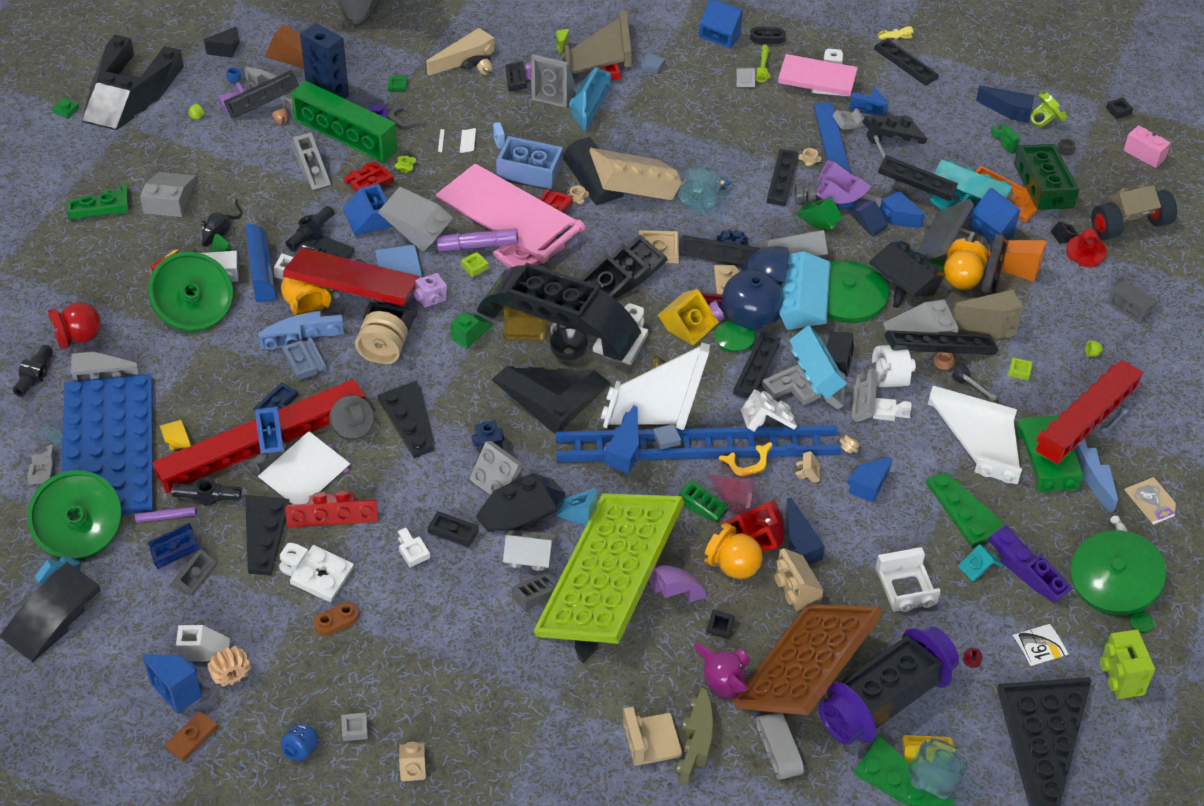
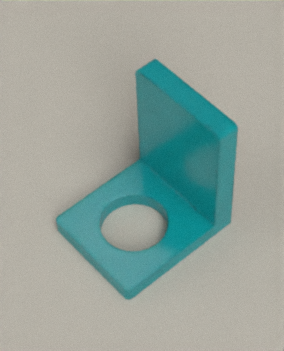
[930,193,969,210]
[958,544,1004,582]

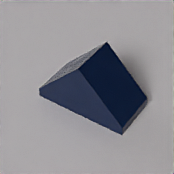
[848,199,888,236]

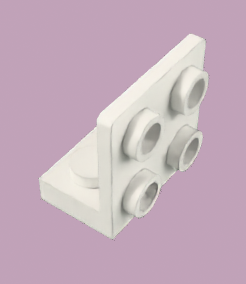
[741,389,797,432]

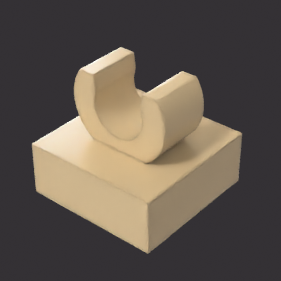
[796,451,821,483]

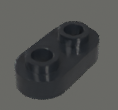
[750,27,786,44]

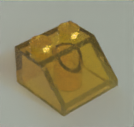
[503,306,546,341]

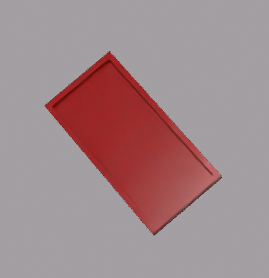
[283,248,419,306]

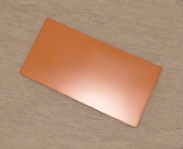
[975,166,1038,223]

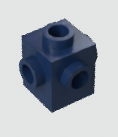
[471,420,505,453]

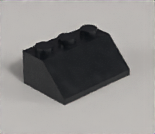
[869,241,946,297]

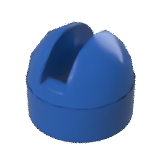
[226,67,241,83]

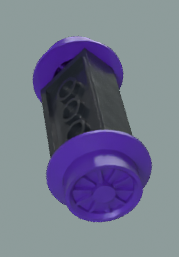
[819,626,959,745]

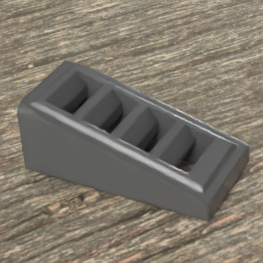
[511,571,558,612]

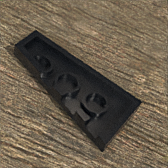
[245,495,290,576]

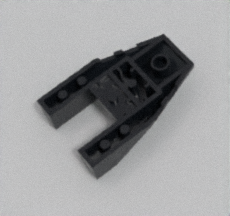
[82,35,184,130]

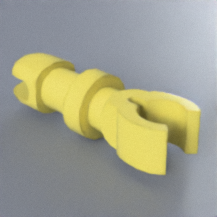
[878,26,914,40]

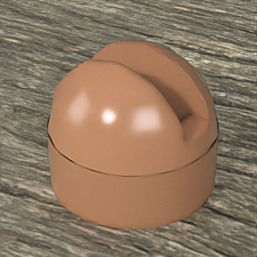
[272,109,289,125]

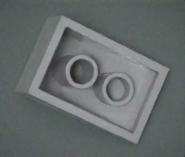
[531,54,574,108]
[140,172,197,217]
[378,187,453,252]
[883,299,958,352]

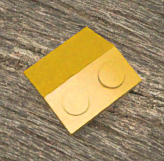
[658,289,719,346]

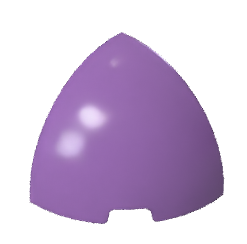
[816,160,871,204]
[648,565,706,603]

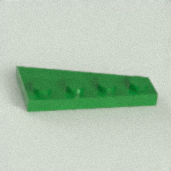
[854,735,955,806]

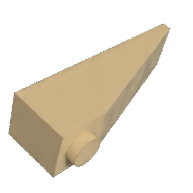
[426,28,494,75]

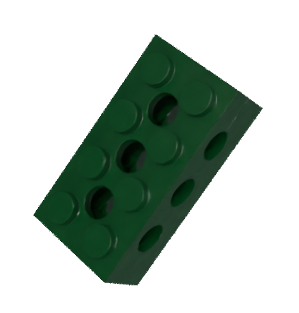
[1014,144,1080,210]

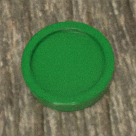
[1130,612,1154,633]

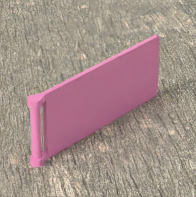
[436,164,586,263]

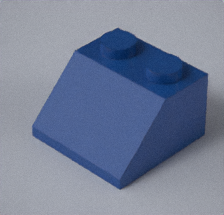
[969,188,1020,242]
[142,654,202,714]

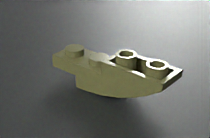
[676,688,713,786]

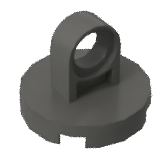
[329,396,373,439]

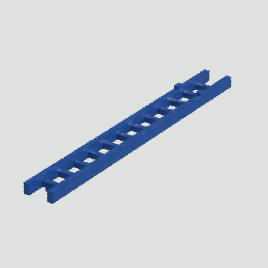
[556,425,841,462]

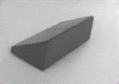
[169,548,217,596]

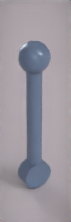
[1101,407,1129,436]

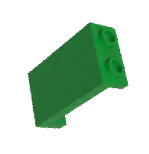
[1015,415,1083,493]

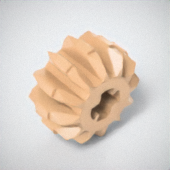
[207,646,251,687]

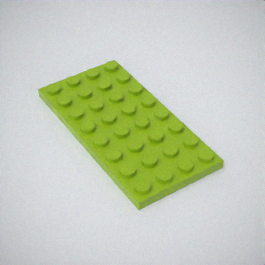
[534,493,684,644]

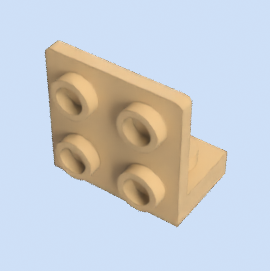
[623,707,682,766]

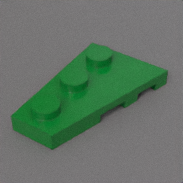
[67,184,129,219]

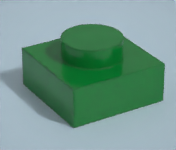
[52,98,80,119]

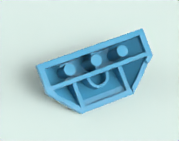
[569,67,611,132]

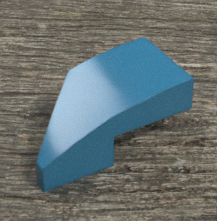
[35,556,80,583]

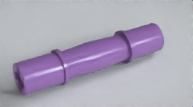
[437,228,519,252]

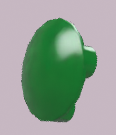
[714,320,755,352]

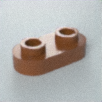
[313,602,359,636]

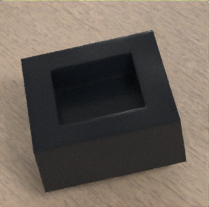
[1106,98,1134,119]

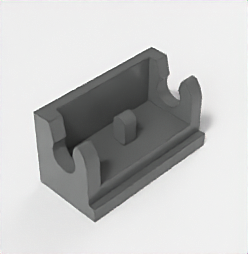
[1107,280,1158,324]

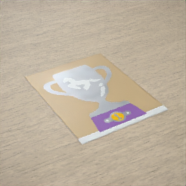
[1124,477,1176,525]

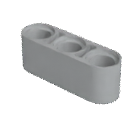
[756,712,804,780]

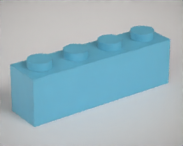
[789,325,847,399]

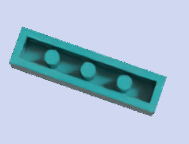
[934,159,1014,204]

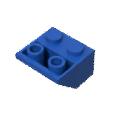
[699,0,743,49]
[343,184,393,236]

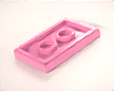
[493,238,565,268]

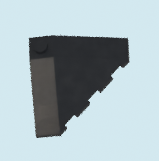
[492,366,611,434]

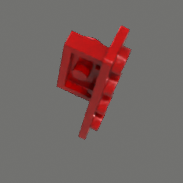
[285,491,378,528]

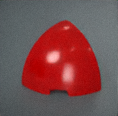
[721,500,784,551]

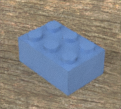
[496,136,563,189]

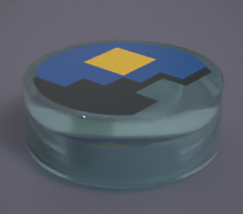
[713,178,732,196]

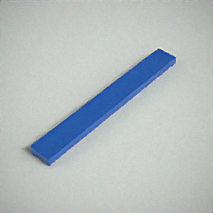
[813,102,858,209]

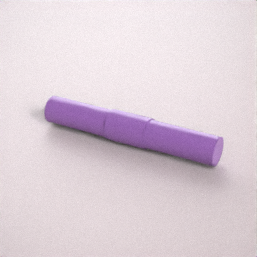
[135,507,196,523]

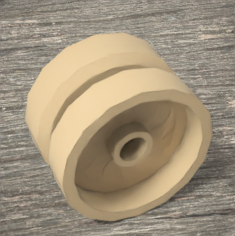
[355,311,408,364]

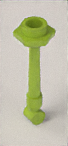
[755,44,771,82]

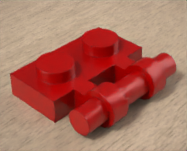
[343,161,394,192]

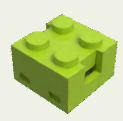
[1100,629,1155,699]

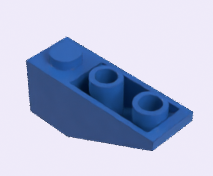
[603,405,639,474]

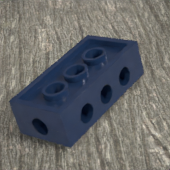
[300,23,349,99]

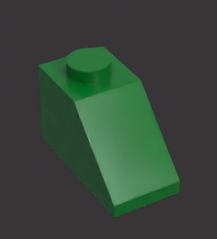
[795,197,842,230]
[450,311,493,349]

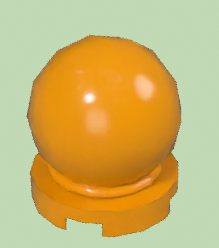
[944,238,988,290]
[281,277,331,316]
[704,522,763,579]

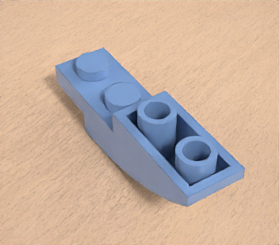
[258,311,344,349]

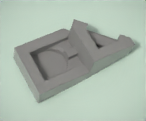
[832,108,865,129]
[27,445,54,485]

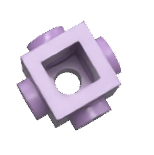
[413,273,447,308]

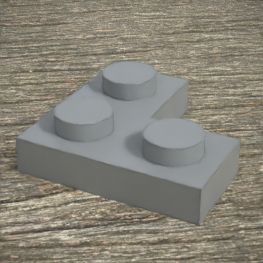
[762,365,821,406]

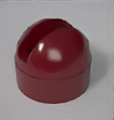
[963,648,983,668]

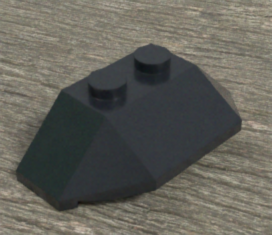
[476,473,565,532]

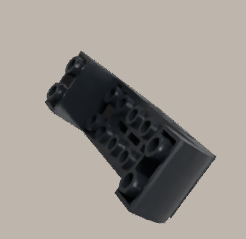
[477,262,641,362]

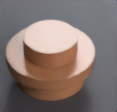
[933,352,955,370]

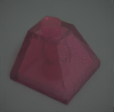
[709,474,755,513]

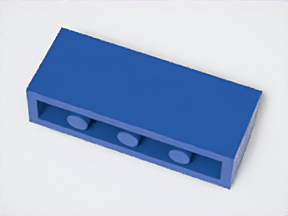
[245,224,276,303]

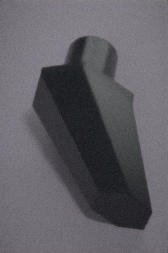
[893,285,907,308]

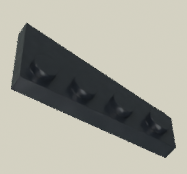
[378,380,434,458]

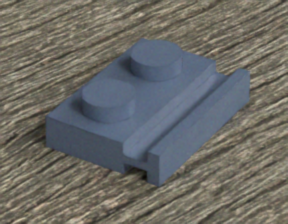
[282,337,327,380]

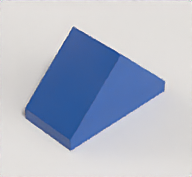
[255,407,283,454]

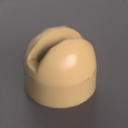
[477,59,493,75]

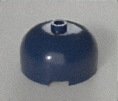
[721,270,784,329]

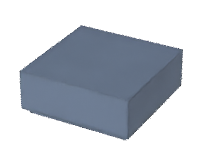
[641,54,665,74]
[653,424,681,450]

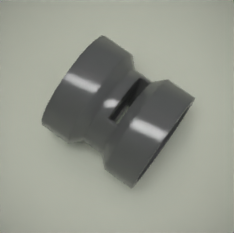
[794,184,816,204]

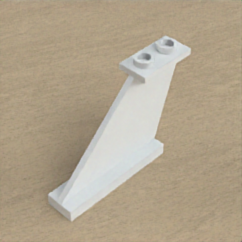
[601,343,710,430]
[928,386,1022,485]

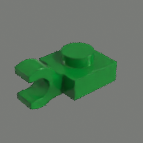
[991,123,1020,153]

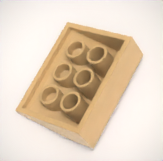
[589,148,682,200]

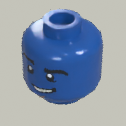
[281,724,318,761]

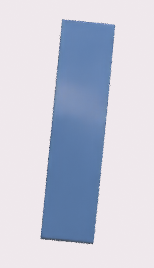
[1074,439,1118,512]

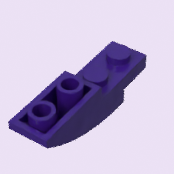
[988,525,1073,602]

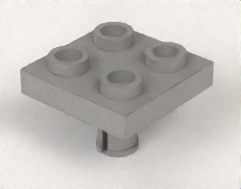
[469,441,523,495]

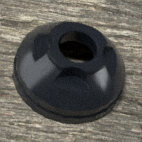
[550,328,588,360]

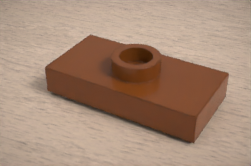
[164,711,218,762]

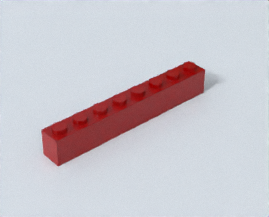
[1035,360,1143,464]

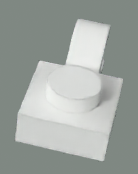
[873,398,911,421]
[398,528,430,567]

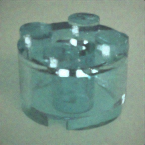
[678,166,721,213]
[908,739,968,799]

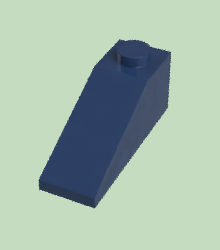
[976,85,1035,123]
[785,498,825,565]

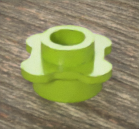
[395,156,416,173]

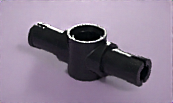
[285,206,335,251]
[13,345,53,397]
[172,477,242,506]

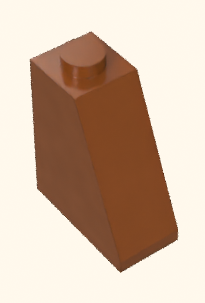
[265,24,304,68]

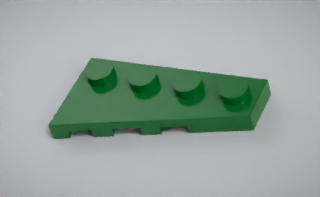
[926,472,1011,548]

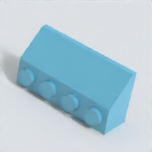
[780,251,831,330]

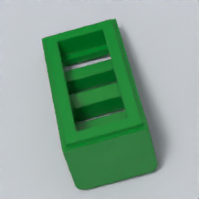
[679,480,728,523]

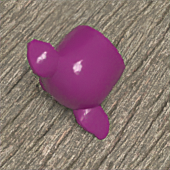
[694,643,751,699]

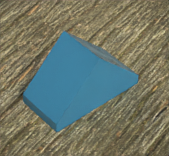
[556,488,597,526]

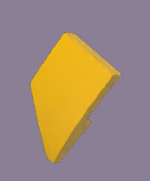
[160,420,191,451]

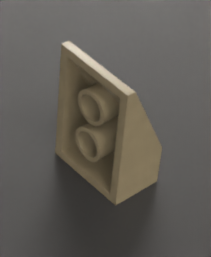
[953,290,1024,339]

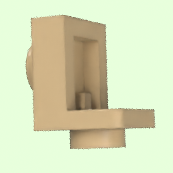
[399,742,426,781]

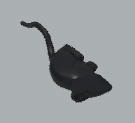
[201,199,243,247]

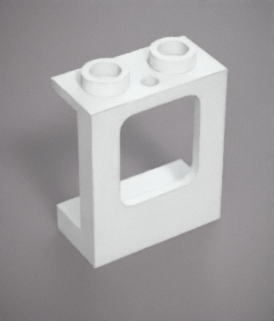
[876,547,941,612]

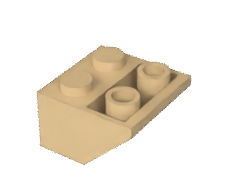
[775,548,824,612]

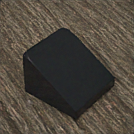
[1051,222,1080,244]
[706,609,735,638]

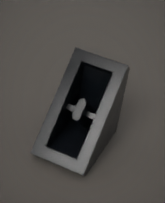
[203,27,240,58]

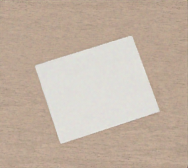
[258,432,350,504]

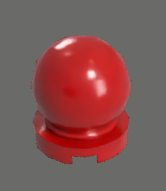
[48,302,101,350]

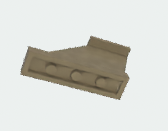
[562,10,632,75]

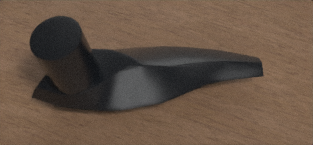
[460,55,491,69]

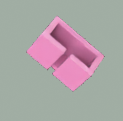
[1123,125,1171,168]

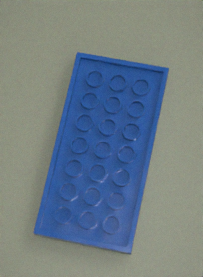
[62,374,153,515]

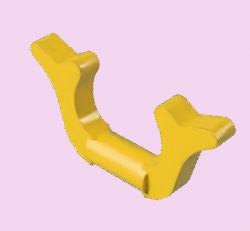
[719,442,772,477]

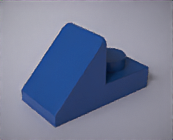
[849,88,888,116]

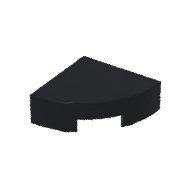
[575,640,598,663]

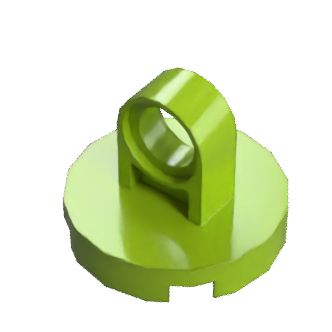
[1030,91,1068,127]

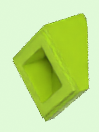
[556,29,570,55]

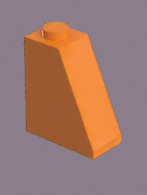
[987,240,1047,282]

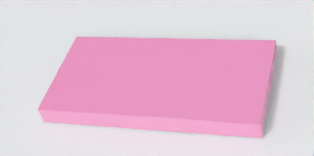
[778,54,858,96]

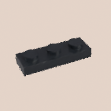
[980,234,1009,296]

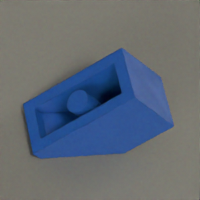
[880,191,925,228]
[847,458,892,503]

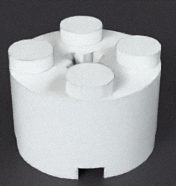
[872,345,916,388]

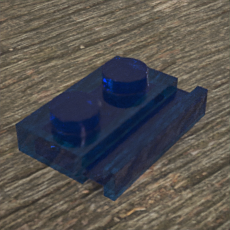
[148,522,200,569]

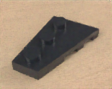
[862,115,928,144]

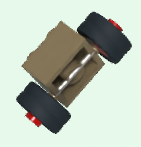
[1091,184,1177,240]

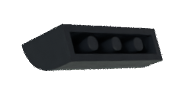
[563,137,624,205]

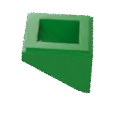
[209,234,231,252]

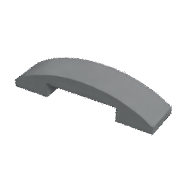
[245,67,294,115]

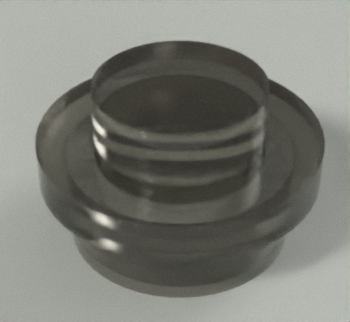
[1057,138,1076,155]

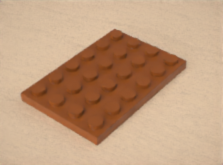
[732,604,883,715]

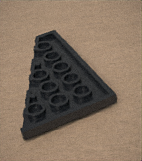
[997,677,1091,806]

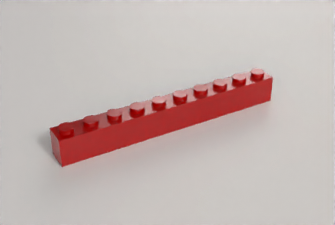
[152,379,366,493]

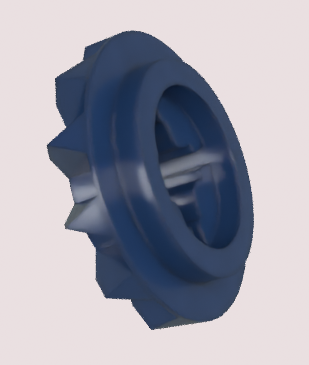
[717,229,748,246]

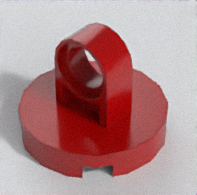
[1066,229,1107,268]

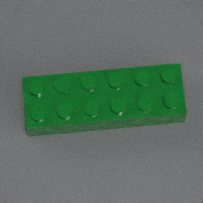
[291,81,398,163]

